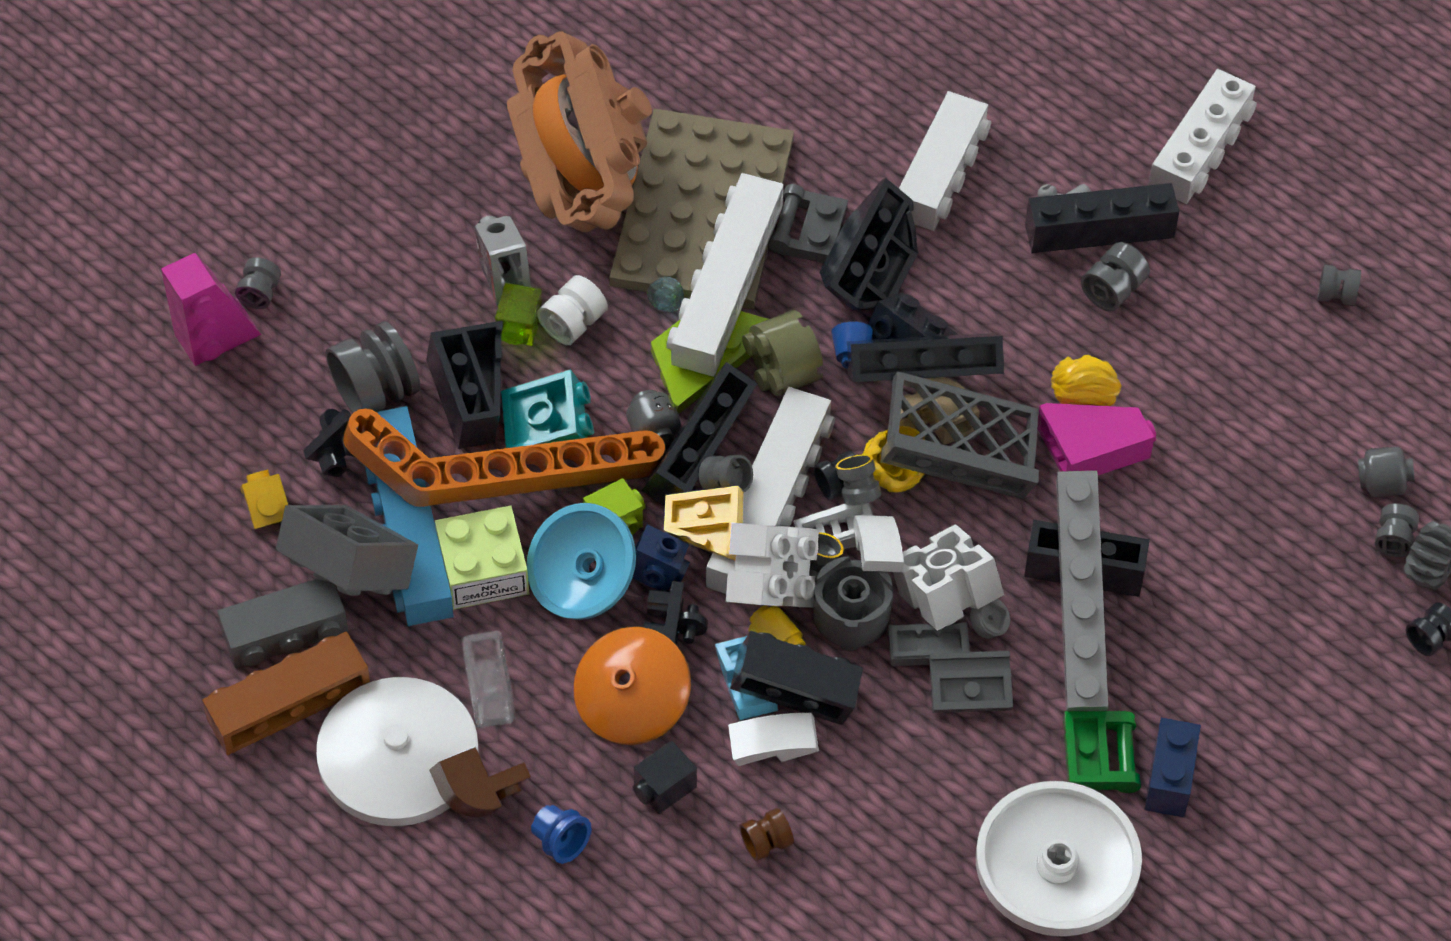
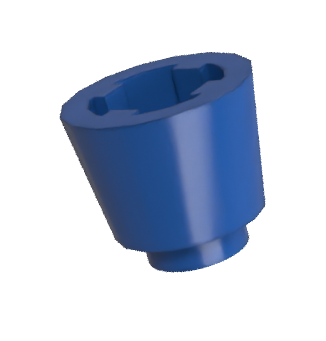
[831,322,873,369]

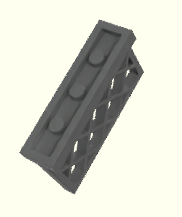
[881,371,1039,499]

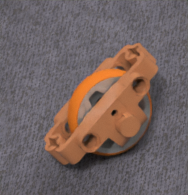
[507,32,652,232]

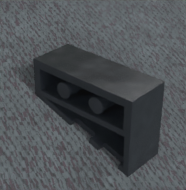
[426,321,503,449]

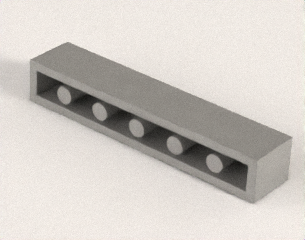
[1056,470,1108,711]

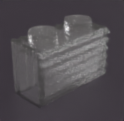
[462,631,515,728]

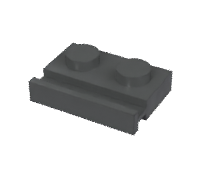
[929,651,1013,713]

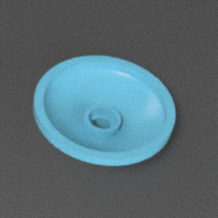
[527,503,636,620]

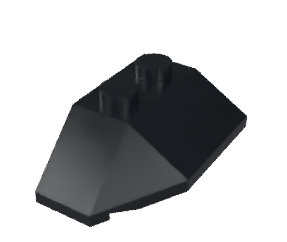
[819,178,918,310]

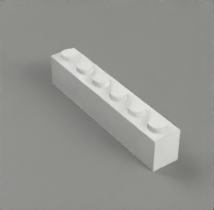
[667,173,784,376]
[706,386,835,594]

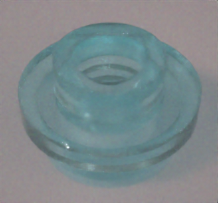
[647,277,684,312]

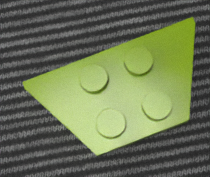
[651,311,768,414]

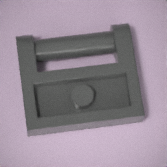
[768,184,848,263]

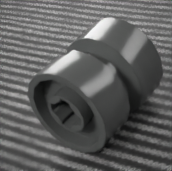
[1081,242,1150,311]

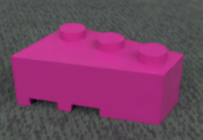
[161,253,261,366]

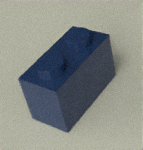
[1144,717,1201,818]

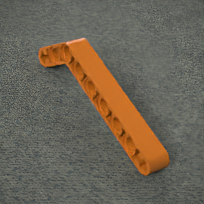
[343,408,665,507]

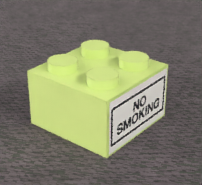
[435,505,529,610]

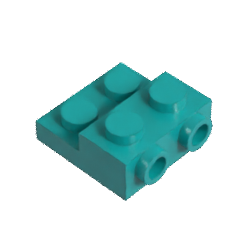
[501,369,594,448]

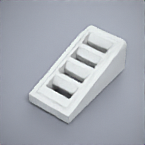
[793,503,874,549]

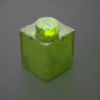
[495,283,542,346]

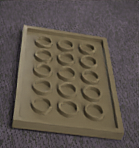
[609,109,794,310]

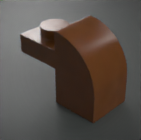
[429,747,531,817]

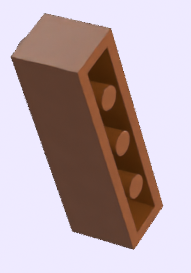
[202,631,370,756]

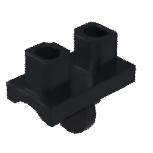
[303,409,365,477]
[643,581,708,646]

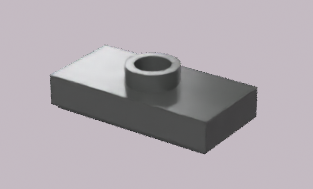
[888,623,970,666]

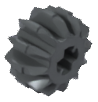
[1404,521,1451,590]

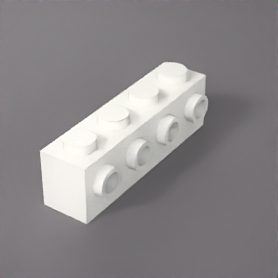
[1149,69,1257,204]

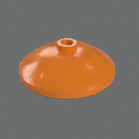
[573,627,691,745]

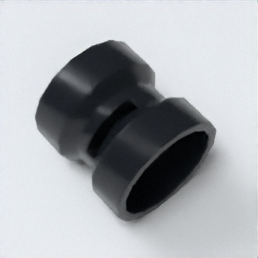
[814,450,855,500]
[1405,602,1451,657]

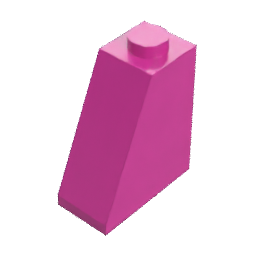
[1037,403,1156,475]

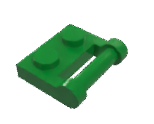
[1063,711,1141,793]

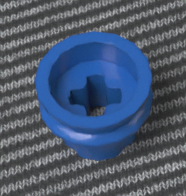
[531,805,592,864]

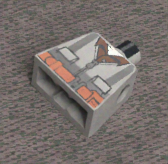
[474,216,532,306]

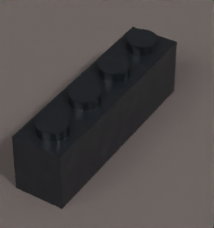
[1025,183,1180,253]
[847,333,1004,382]
[641,362,758,506]

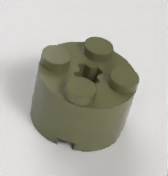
[742,310,823,396]

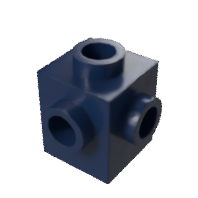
[632,524,690,591]

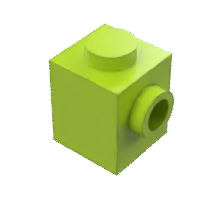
[583,478,645,535]

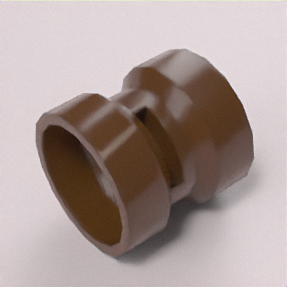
[739,808,794,861]

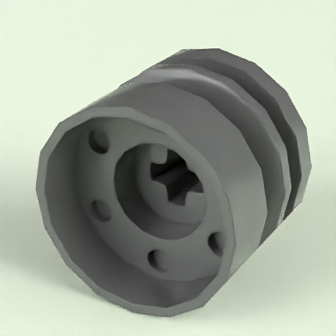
[325,321,421,413]

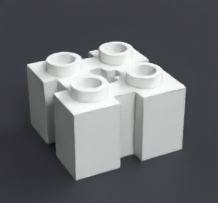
[726,523,819,607]
[893,524,1004,631]

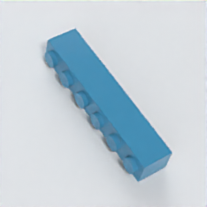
[365,406,454,626]

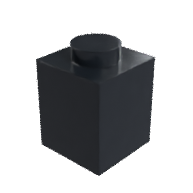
[633,740,697,814]

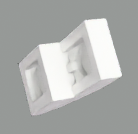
[853,515,904,572]
[728,713,819,766]

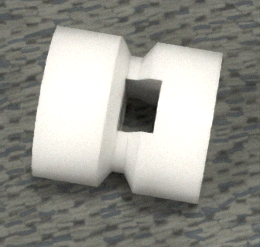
[537,275,608,345]

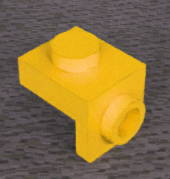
[240,469,288,529]

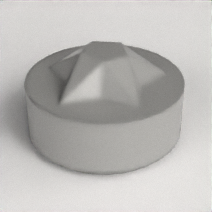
[970,599,1010,639]

